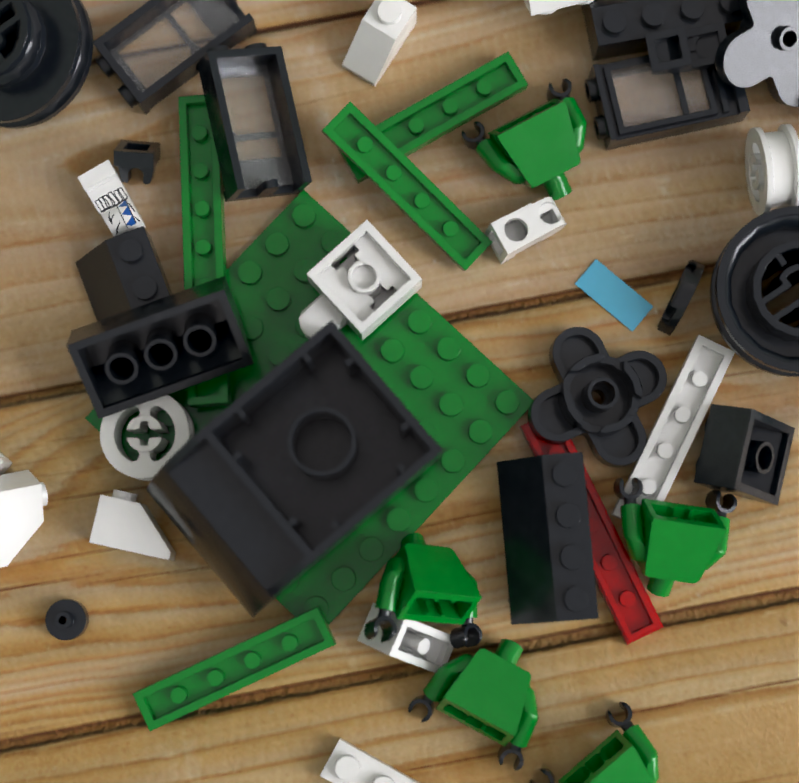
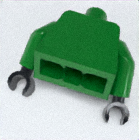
[461,79,587,200]
[613,478,737,597]
[364,533,483,649]
[408,639,538,771]
[530,702,659,783]

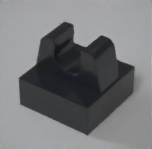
[114,140,160,184]

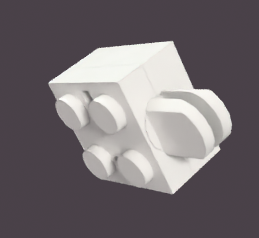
[299,220,422,341]

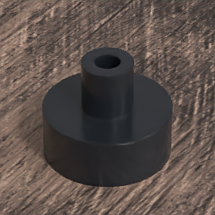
[45,599,89,640]

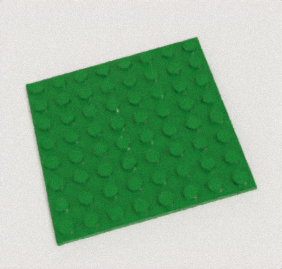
[85,189,533,625]

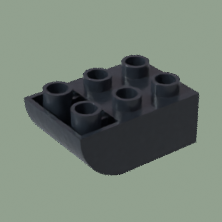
[147,320,443,618]

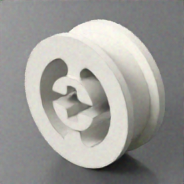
[745,124,799,216]
[100,395,195,481]

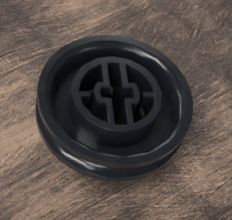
[0,0,93,129]
[710,206,799,377]

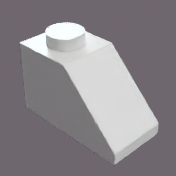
[342,0,417,87]
[0,470,48,568]
[89,489,176,561]
[357,603,454,673]

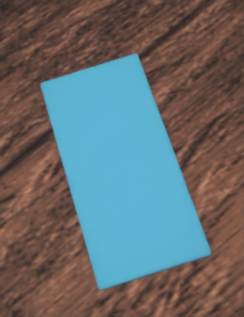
[575,259,653,331]

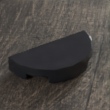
[657,260,705,335]

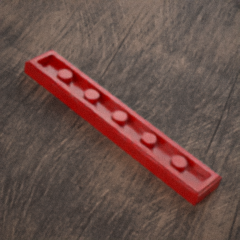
[520,422,663,645]

